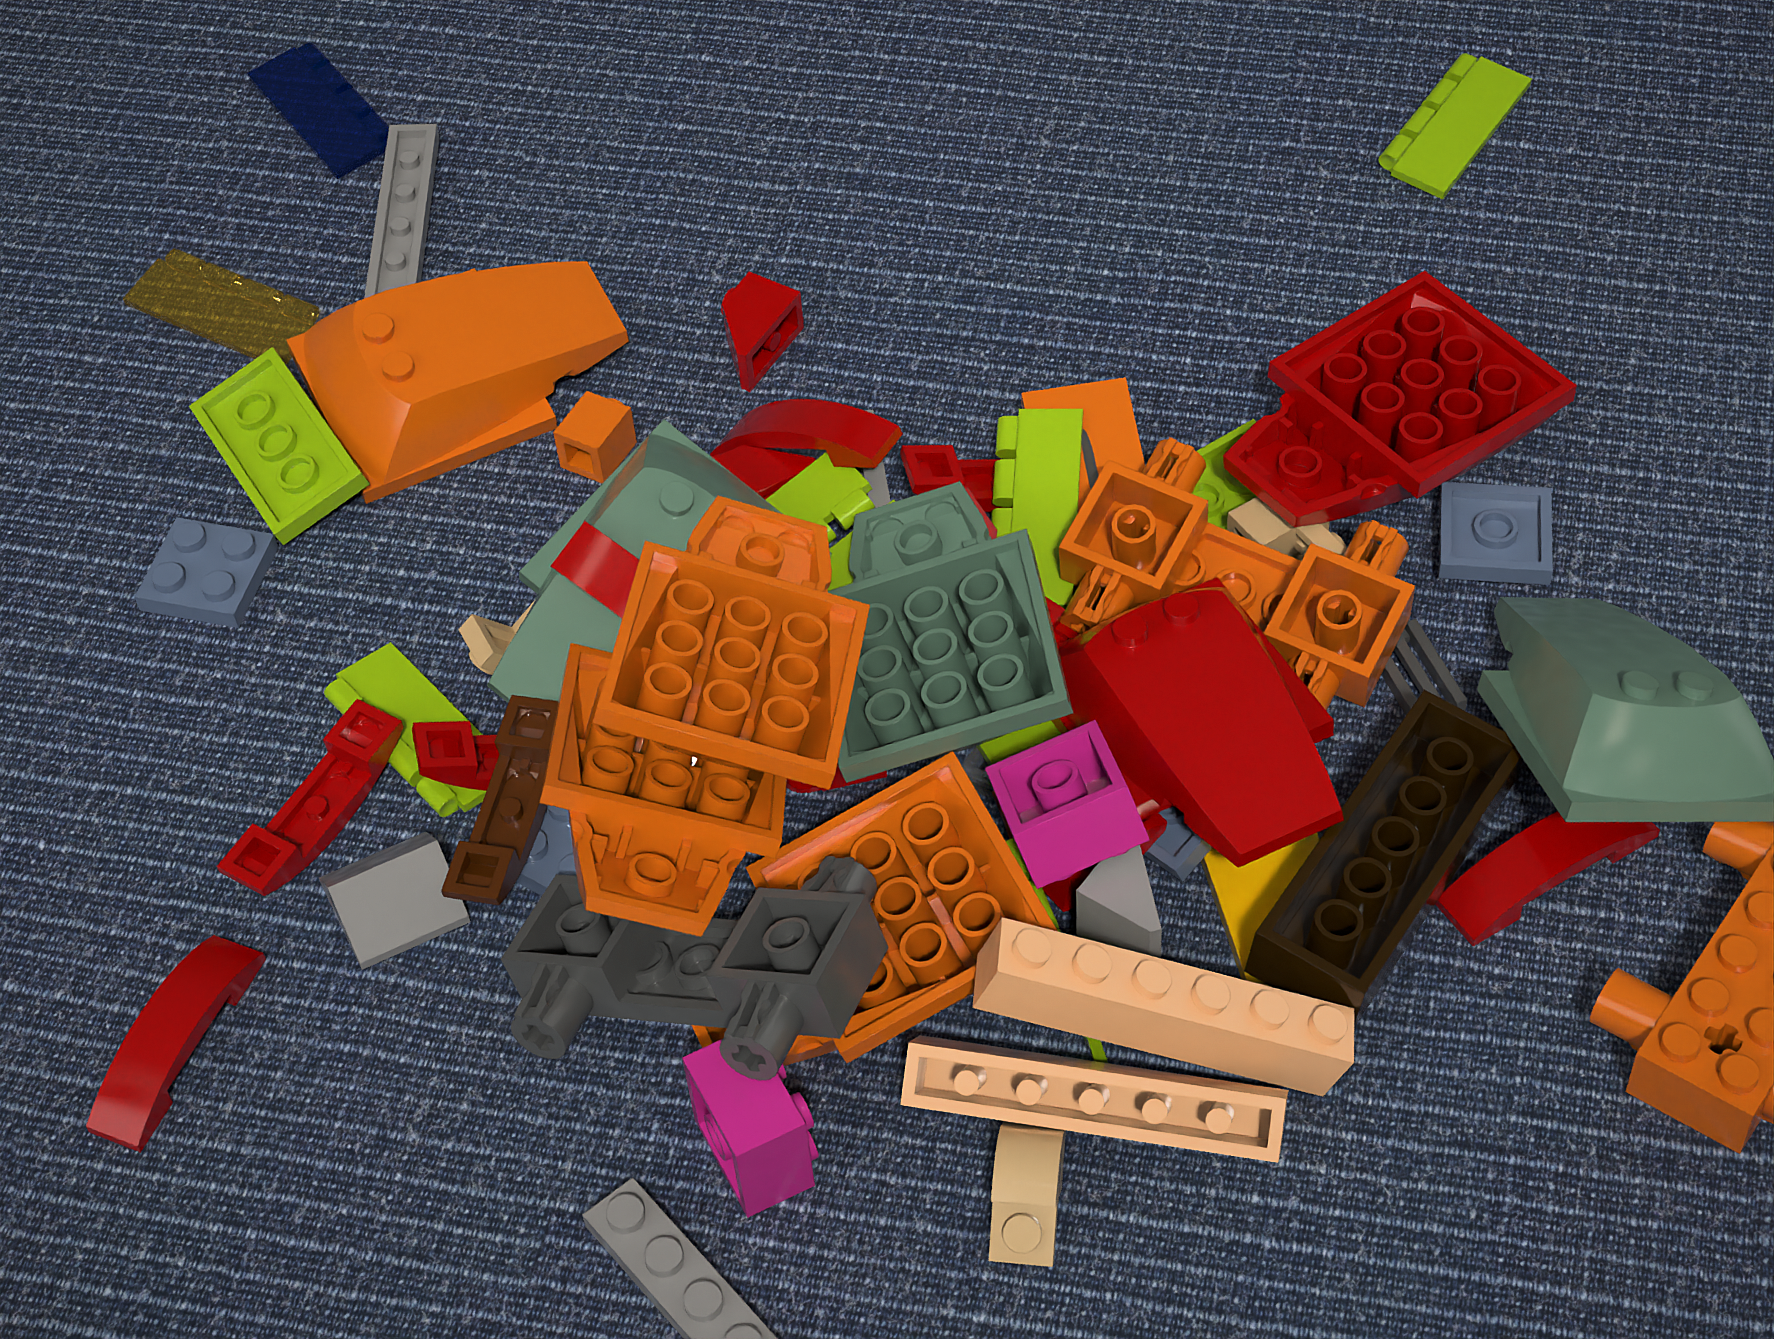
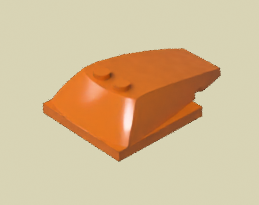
[286,261,629,504]
[592,495,870,790]
[540,643,787,937]
[691,751,1058,1066]

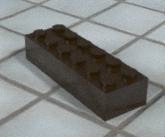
[1244,689,1523,1028]

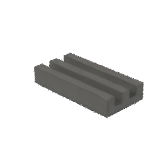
[1381,619,1467,715]

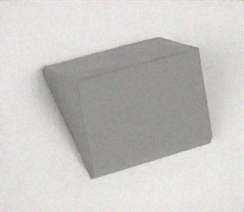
[319,832,471,970]
[1076,845,1162,958]

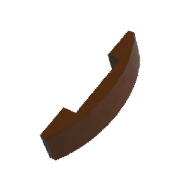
[441,695,558,905]

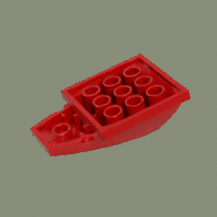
[1223,270,1577,528]
[1051,577,1344,868]

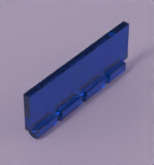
[247,43,389,179]

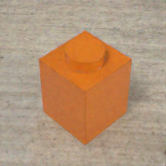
[553,391,637,484]

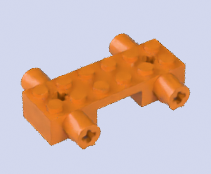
[1059,437,1415,711]
[1589,822,1774,1154]

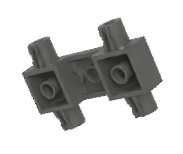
[501,856,889,1080]

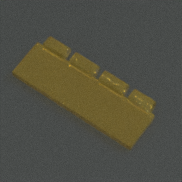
[123,248,319,365]

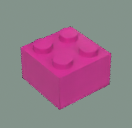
[985,720,1150,889]
[682,1039,819,1218]

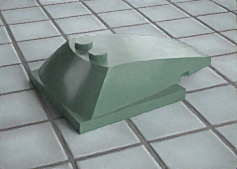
[487,419,832,703]
[828,481,1073,783]
[1477,597,1774,822]

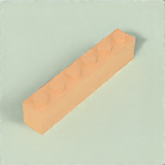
[972,917,1354,1097]
[900,1035,1289,1163]

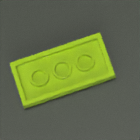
[189,347,370,546]

